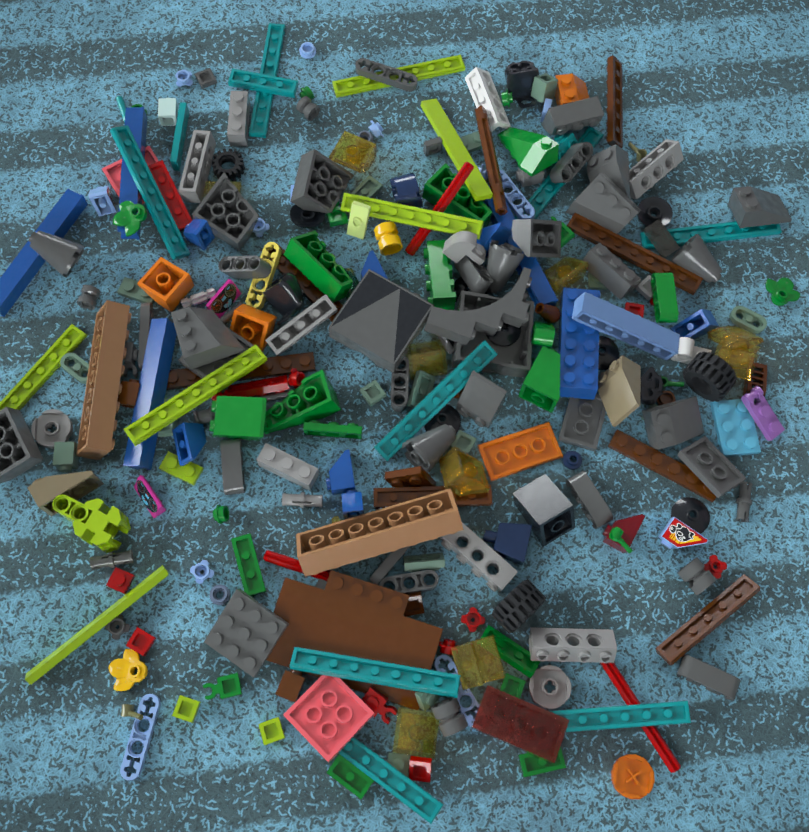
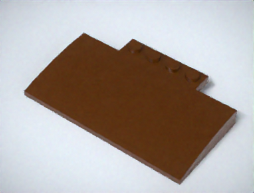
[267,570,443,711]

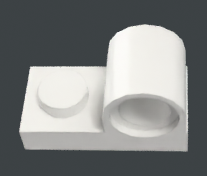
[671,337,712,364]

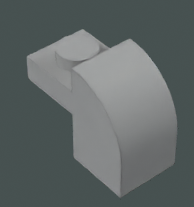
[443,231,486,265]

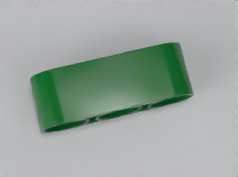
[651,273,679,323]
[531,321,555,347]

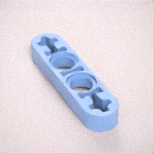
[499,170,535,219]
[434,655,487,730]
[120,694,161,780]

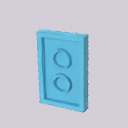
[710,399,761,457]

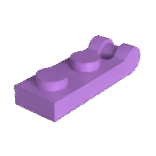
[741,386,785,441]

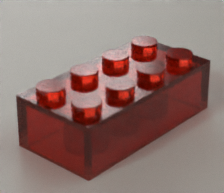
[471,685,569,763]

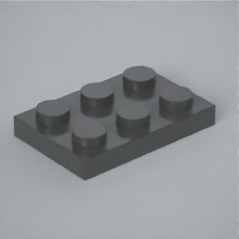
[558,394,606,452]
[677,436,746,498]

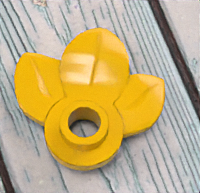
[108,649,148,691]

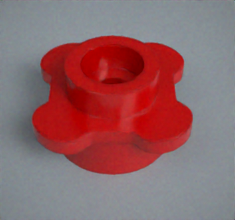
[288,368,306,389]
[704,555,727,579]
[461,607,485,632]
[439,639,459,655]

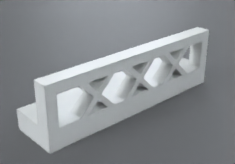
[465,67,511,132]

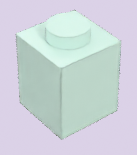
[158,98,179,126]

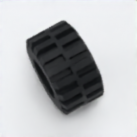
[682,352,737,402]
[492,579,546,634]

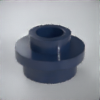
[563,451,582,470]

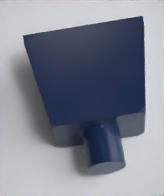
[483,523,532,565]

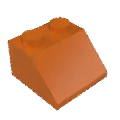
[555,73,589,106]
[137,257,195,312]
[230,303,277,352]

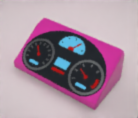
[206,279,241,319]
[134,475,166,518]

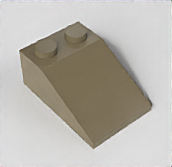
[598,355,641,427]
[27,471,104,517]

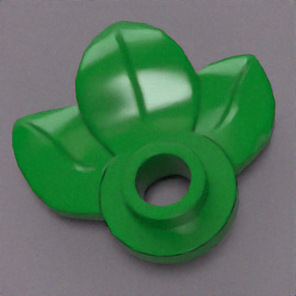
[113,201,147,237]
[765,277,800,306]

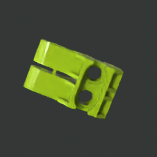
[52,495,131,553]

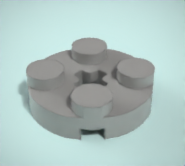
[31,409,73,448]
[528,665,571,709]

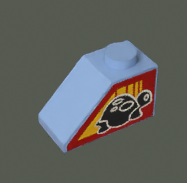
[88,186,116,217]
[658,517,709,549]

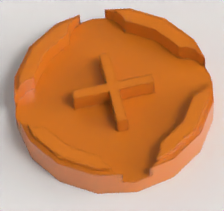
[611,754,655,799]

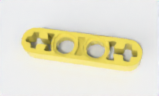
[246,242,281,310]

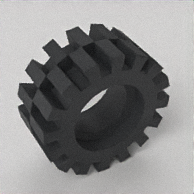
[212,148,245,182]

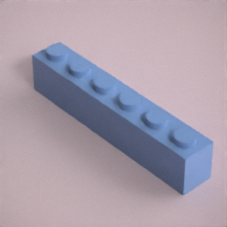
[572,292,680,360]

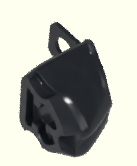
[504,61,539,108]
[262,273,304,325]
[640,367,663,405]

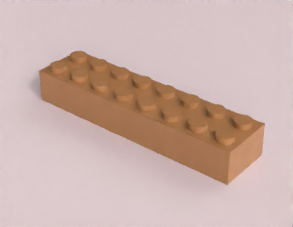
[76,300,131,460]
[296,488,464,577]

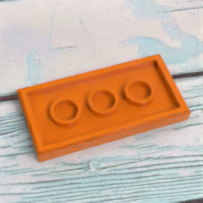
[477,422,563,481]

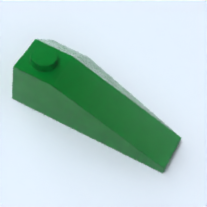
[497,127,559,177]
[264,369,341,434]

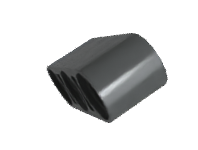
[550,142,593,184]
[218,255,272,279]
[454,255,493,294]
[391,356,409,412]
[220,438,245,495]
[566,471,613,529]
[380,570,439,594]
[676,655,741,701]

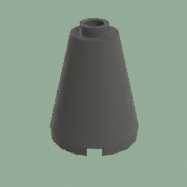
[28,230,85,278]
[671,234,722,283]
[486,240,525,294]
[402,424,456,473]

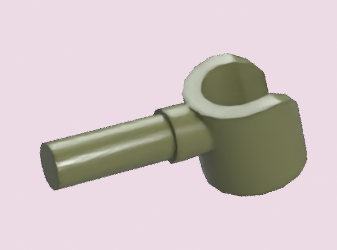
[628,142,647,162]
[121,704,143,720]

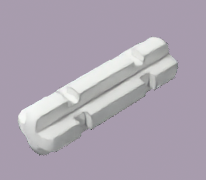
[181,288,216,308]

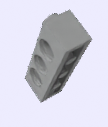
[178,130,216,203]
[629,139,684,199]
[265,294,337,356]
[440,523,518,592]
[528,627,617,663]

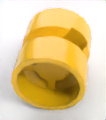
[374,221,403,256]

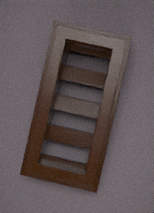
[743,361,767,397]

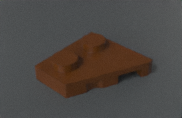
[385,466,436,487]

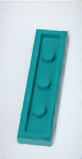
[228,68,299,98]
[170,102,189,171]

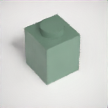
[531,73,558,103]
[53,441,79,473]

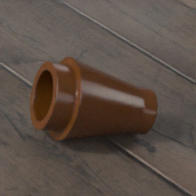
[535,303,561,324]

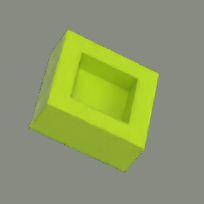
[172,695,201,723]
[258,717,285,745]

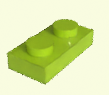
[159,451,203,486]

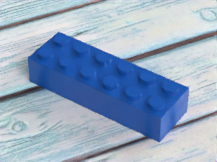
[558,287,600,400]

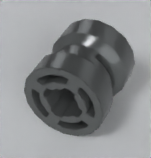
[296,96,320,121]
[77,285,101,310]

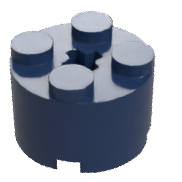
[389,172,423,208]

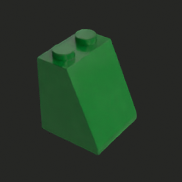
[518,346,560,413]
[209,396,267,441]

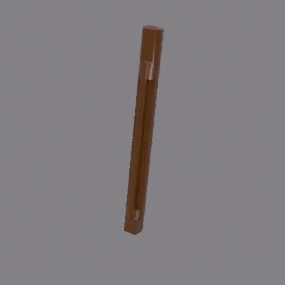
[475,105,508,216]

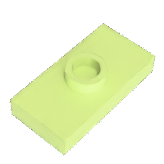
[347,201,371,240]

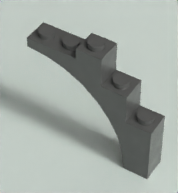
[424,267,532,346]

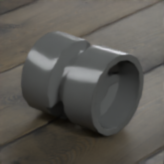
[677,557,717,596]
[431,697,468,737]

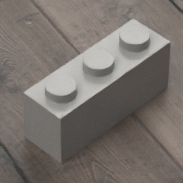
[227,91,250,146]
[256,443,319,491]

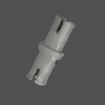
[282,492,323,508]

